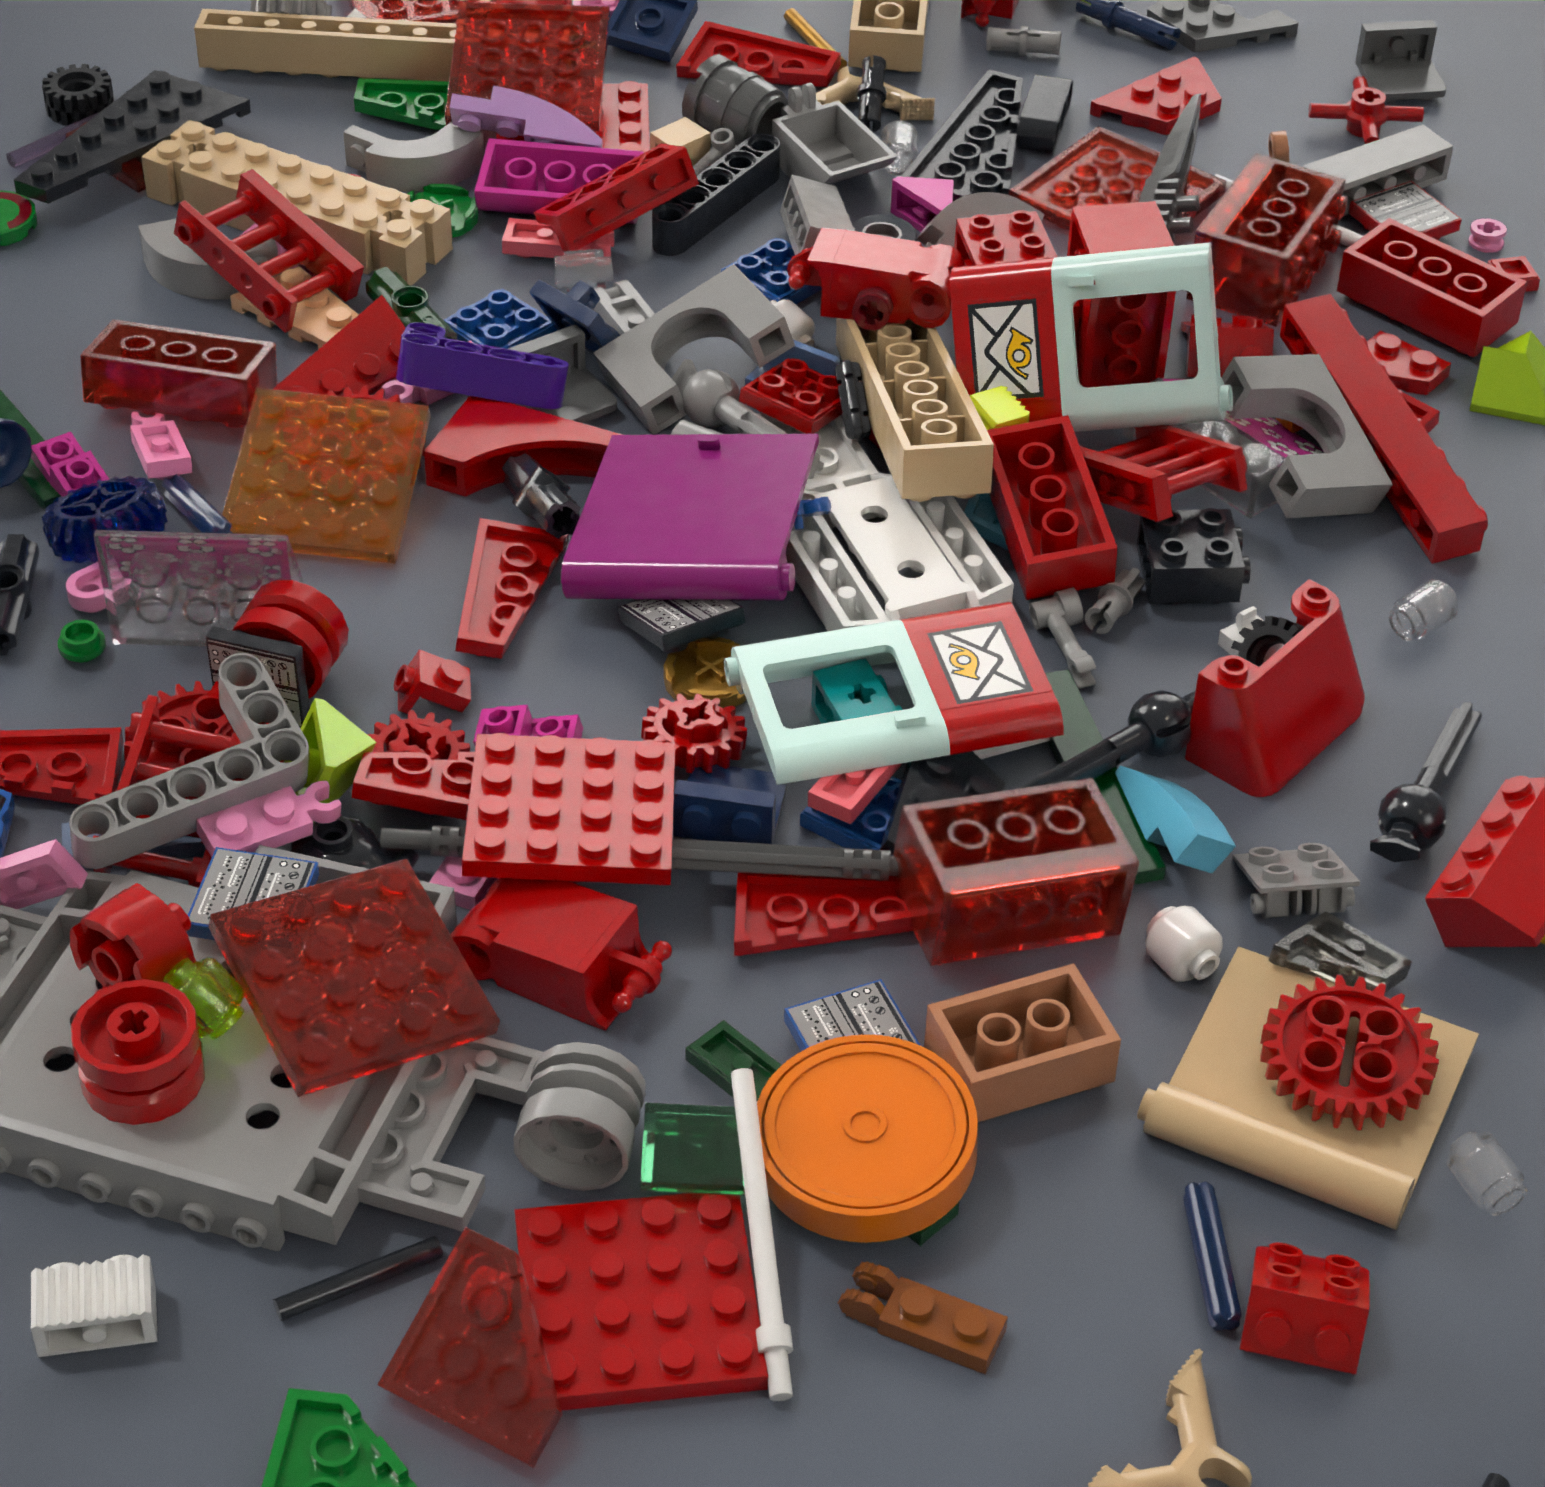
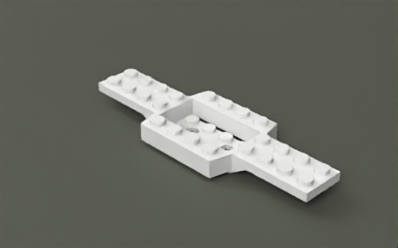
[758,413,1050,759]

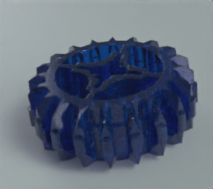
[42,476,168,564]

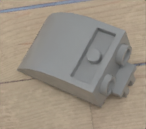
[772,83,898,184]

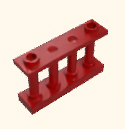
[174,169,364,333]
[1080,425,1248,522]
[92,694,266,888]

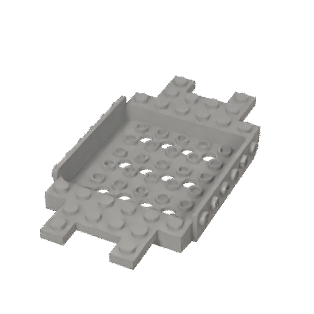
[0,870,543,1251]

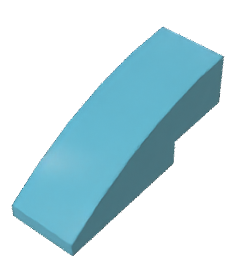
[1115,765,1236,873]

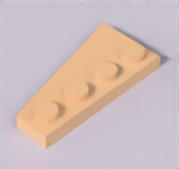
[230,267,359,349]

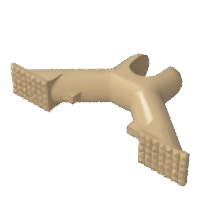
[816,66,935,120]
[1088,1348,1252,1487]

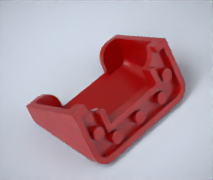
[1185,579,1365,797]

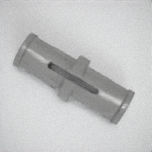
[986,26,1061,56]

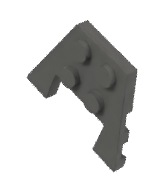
[1147,0,1299,53]

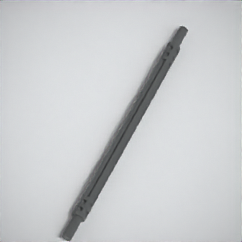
[380,825,941,881]

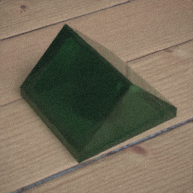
[640,1102,745,1195]

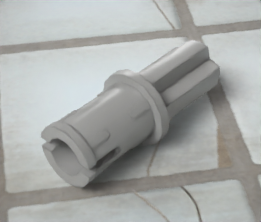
[1085,567,1145,634]

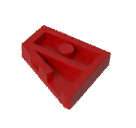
[1367,330,1452,395]

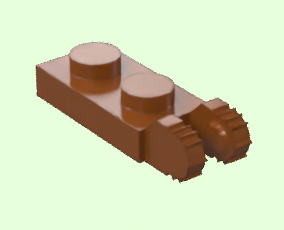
[837,1261,1008,1374]

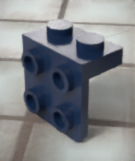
[673,764,787,844]

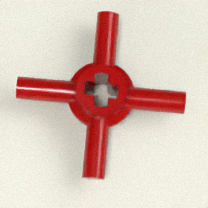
[1308,76,1424,144]

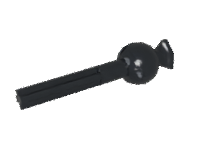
[1010,690,1195,817]
[1370,702,1482,862]

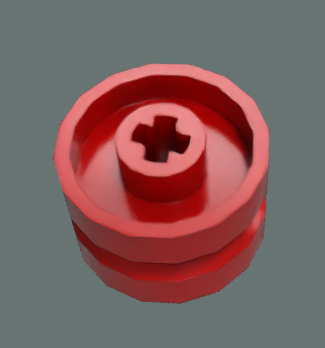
[232,580,349,698]
[71,979,205,1125]

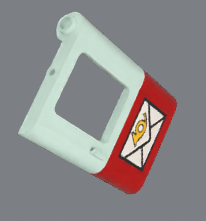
[950,242,1233,432]
[724,601,1064,785]

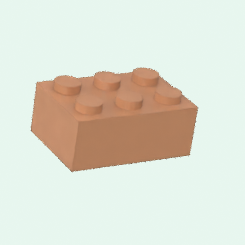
[924,963,1121,1122]

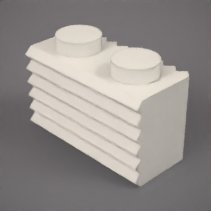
[31,1254,158,1357]

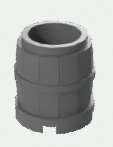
[682,54,788,146]

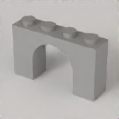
[593,264,795,435]
[1222,354,1393,518]

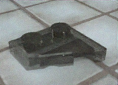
[1268,911,1412,993]

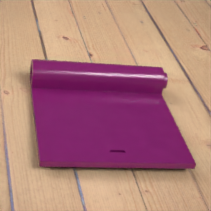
[561,434,819,601]

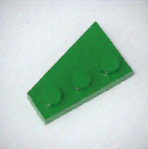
[354,78,472,130]

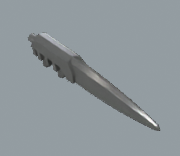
[1139,93,1201,242]

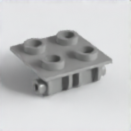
[1233,843,1360,918]

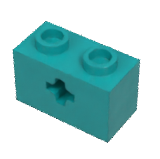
[811,658,903,724]

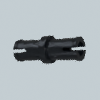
[857,55,887,132]

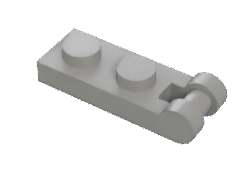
[594,279,655,335]

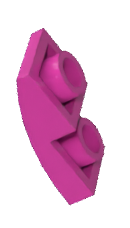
[31,431,111,502]
[473,705,583,745]

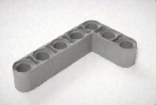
[69,653,309,869]

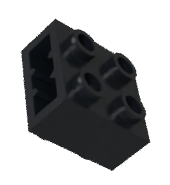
[1136,508,1251,604]

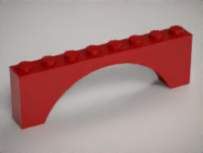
[424,396,623,497]

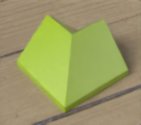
[1469,331,1545,425]
[284,698,376,822]

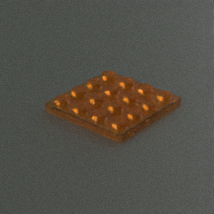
[222,388,431,564]

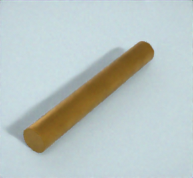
[784,8,847,73]

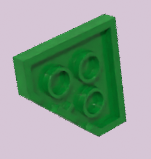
[261,1388,417,1487]

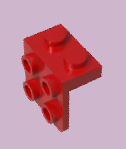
[1181,314,1274,377]
[1239,1243,1370,1374]

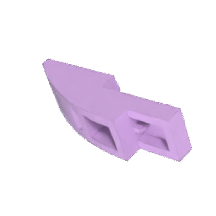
[449,86,603,148]

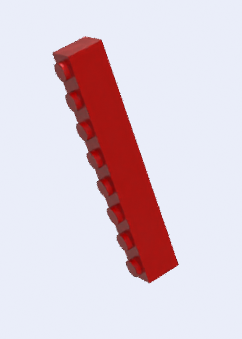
[1280,293,1488,564]

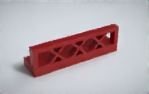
[534,143,699,254]

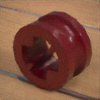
[852,286,893,330]

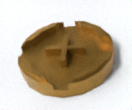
[664,638,747,708]

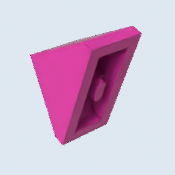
[891,177,954,232]

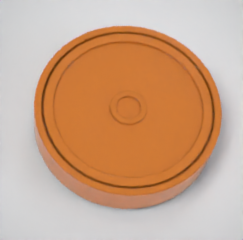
[757,1034,978,1243]

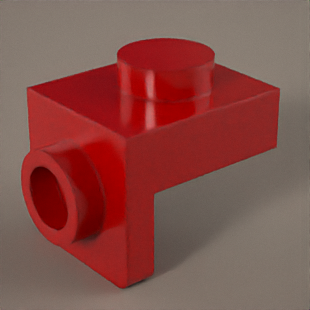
[393,649,471,714]

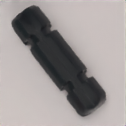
[835,360,871,441]

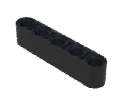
[652,134,780,256]

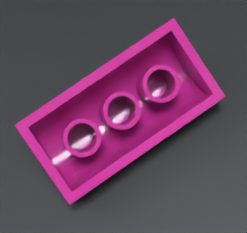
[474,138,644,224]

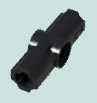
[501,453,580,539]
[0,534,39,655]

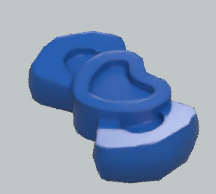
[794,496,832,530]

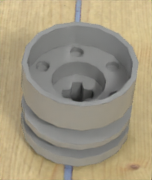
[513,1042,646,1191]

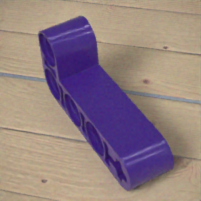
[396,323,569,409]

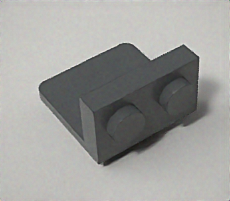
[1355,20,1447,103]
[508,325,617,423]

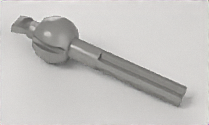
[672,359,824,479]

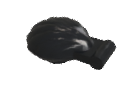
[290,816,419,877]

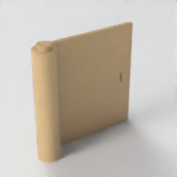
[1137,946,1479,1230]

